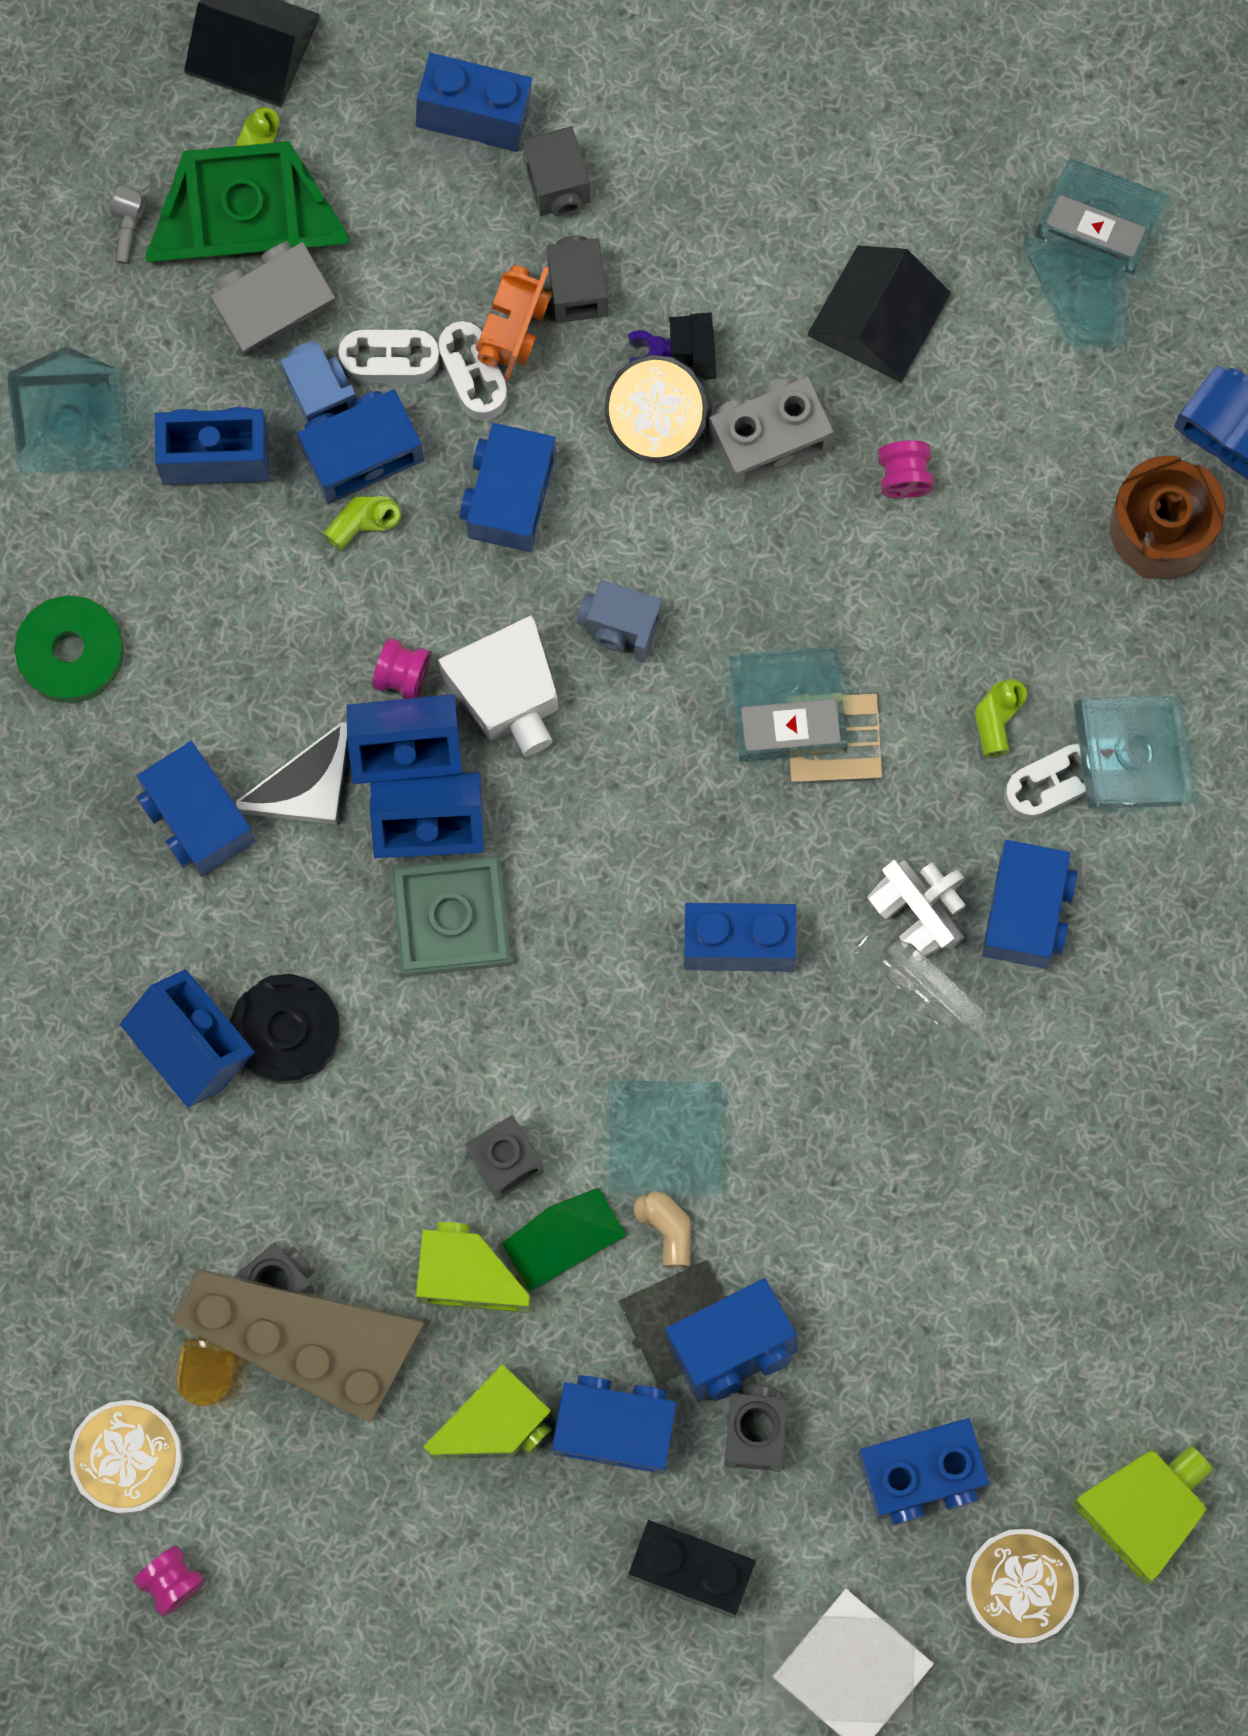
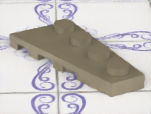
[170,1268,424,1423]

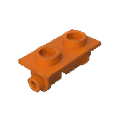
[475,265,552,381]

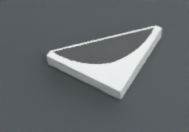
[236,723,348,825]

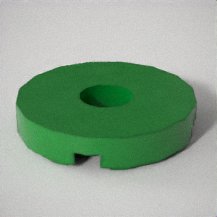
[14,595,124,704]

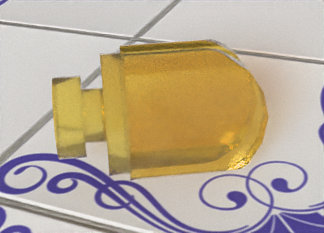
[176,1336,236,1406]

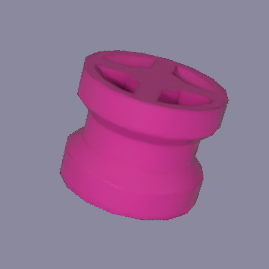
[878,440,934,499]
[372,638,431,699]
[133,1545,206,1618]

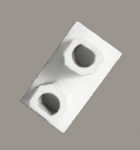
[867,860,966,959]

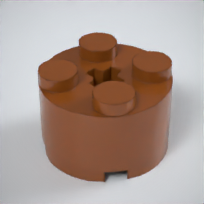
[1109,455,1225,579]

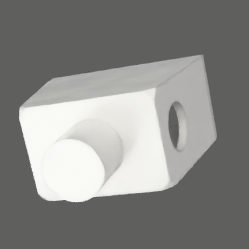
[438,616,558,756]

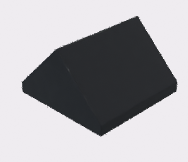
[184,0,320,107]
[808,245,951,383]

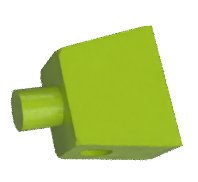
[1071,1445,1213,1585]

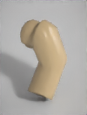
[633,1191,691,1268]

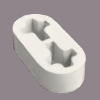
[438,321,508,421]
[338,330,440,384]
[1004,743,1104,820]

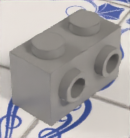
[210,241,335,356]
[709,376,834,490]

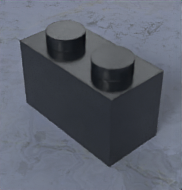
[628,1520,756,1619]

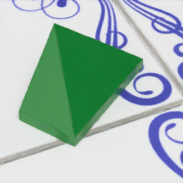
[502,1187,626,1292]

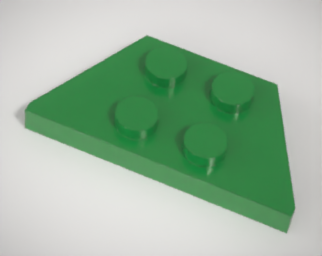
[145,141,350,262]

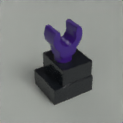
[628,312,717,380]

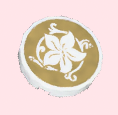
[69,1400,183,1515]
[965,1529,1079,1644]

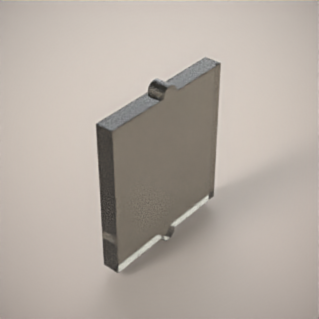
[618,1260,728,1385]

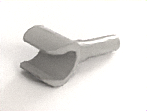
[110,185,147,264]

